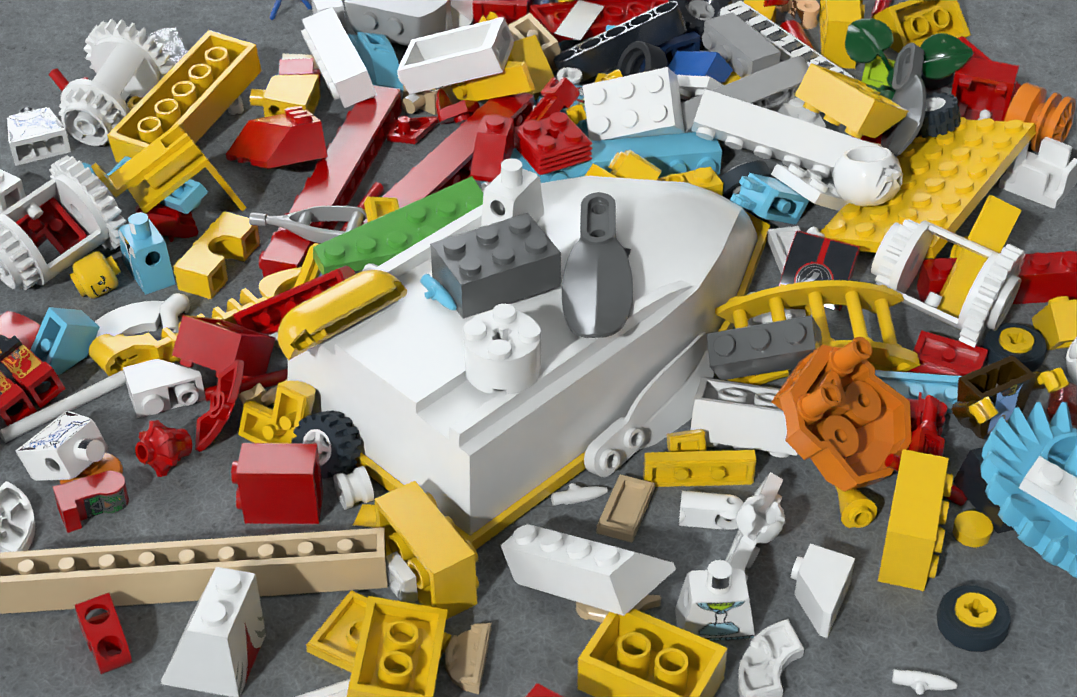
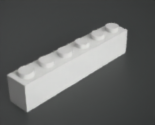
[301,8,376,108]
[691,89,879,178]

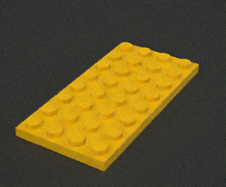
[820,117,1036,259]

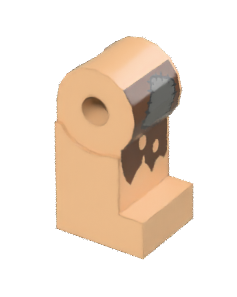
[777,0,820,29]

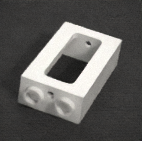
[397,17,515,94]

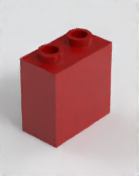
[231,443,323,524]

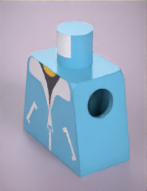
[118,213,176,295]

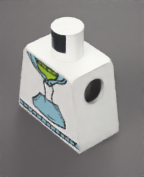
[675,560,755,641]

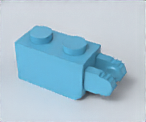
[730,173,809,225]

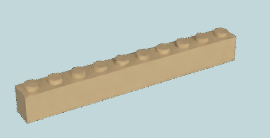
[0,528,388,614]

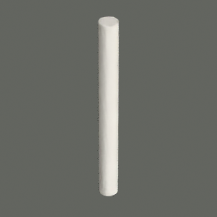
[0,370,126,443]

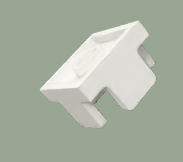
[999,137,1077,209]

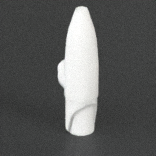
[551,483,608,506]
[892,669,957,695]

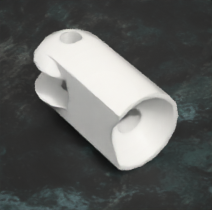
[679,490,744,530]

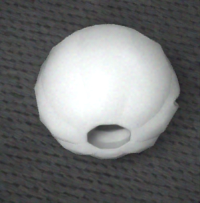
[832,146,903,207]

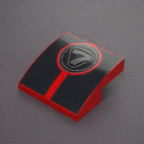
[779,230,860,311]

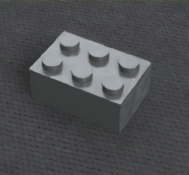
[430,213,561,319]

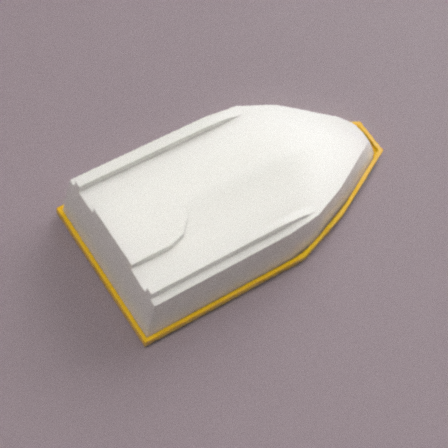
[288,176,770,549]

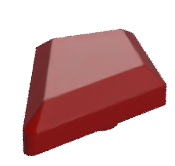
[387,116,438,145]

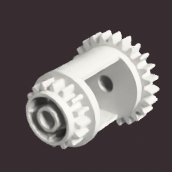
[59,19,175,146]
[0,155,126,290]
[871,219,1025,347]

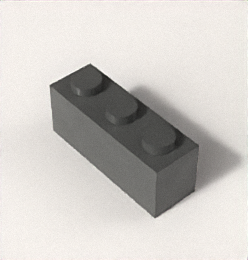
[707,315,823,380]

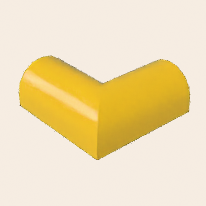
[238,381,316,443]

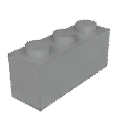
[702,12,781,78]

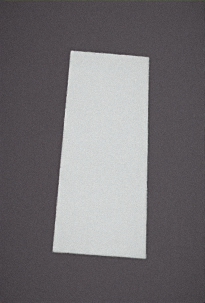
[554,0,604,40]

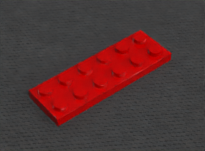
[529,0,668,43]

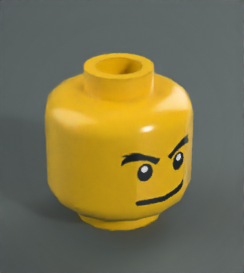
[69,251,121,299]

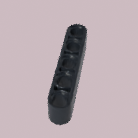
[553,1,687,83]

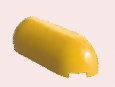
[278,270,407,360]

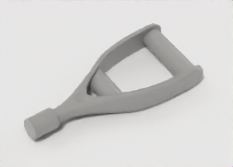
[249,206,367,243]

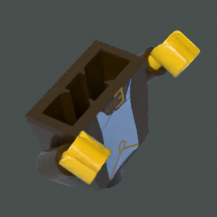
[951,355,1069,440]

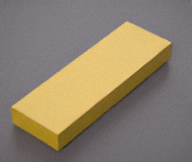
[643,450,756,487]

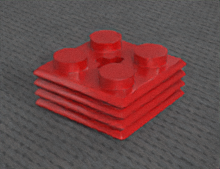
[514,112,593,175]

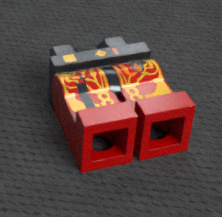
[0,335,66,426]

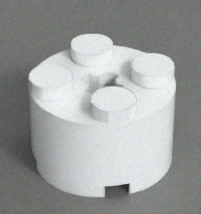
[463,304,541,394]

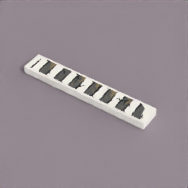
[720,1,856,79]

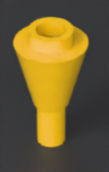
[834,486,877,528]

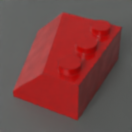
[225,106,328,168]

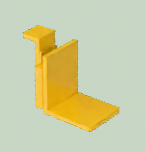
[91,123,247,214]

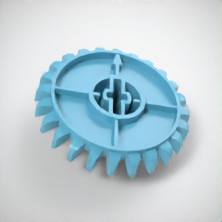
[980,402,1077,578]

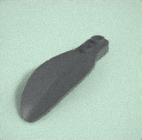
[881,43,926,157]
[562,192,633,338]

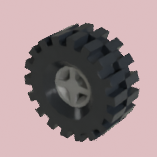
[668,0,732,50]

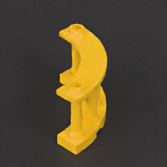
[715,280,920,385]

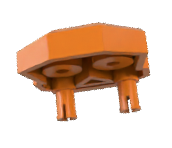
[771,337,912,492]

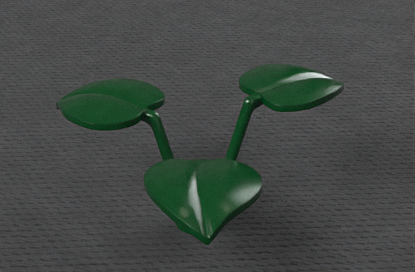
[845,18,973,100]

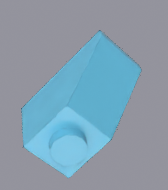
[30,307,100,384]

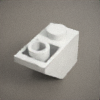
[123,359,206,418]

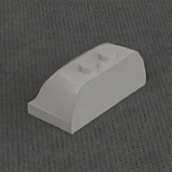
[344,0,453,46]

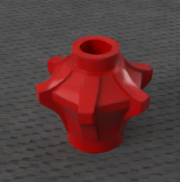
[135,420,192,477]

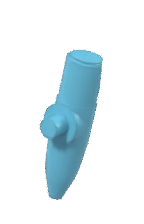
[420,274,457,311]

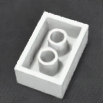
[583,67,685,141]

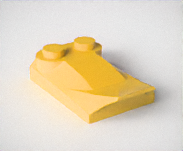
[347,596,448,697]

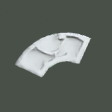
[95,301,164,338]
[0,481,36,553]
[738,619,804,697]

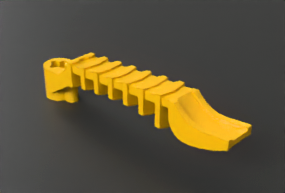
[89,267,302,376]

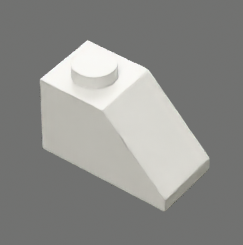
[791,544,855,638]

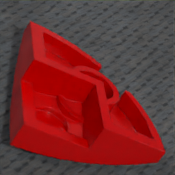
[195,359,244,452]

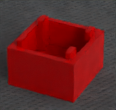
[951,57,1019,121]
[172,315,276,379]

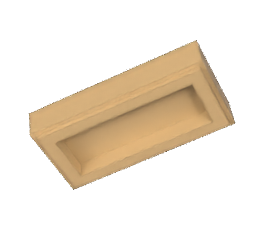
[597,474,655,542]

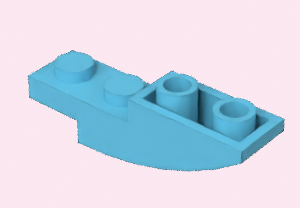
[348,32,404,93]

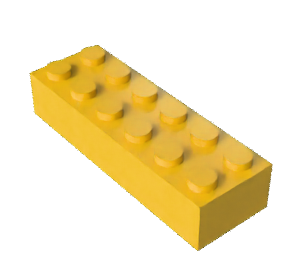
[107,30,262,163]

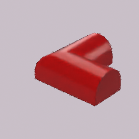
[15,197,87,254]

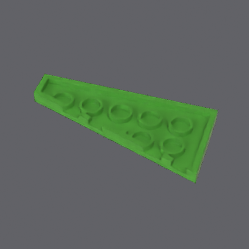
[313,177,484,275]

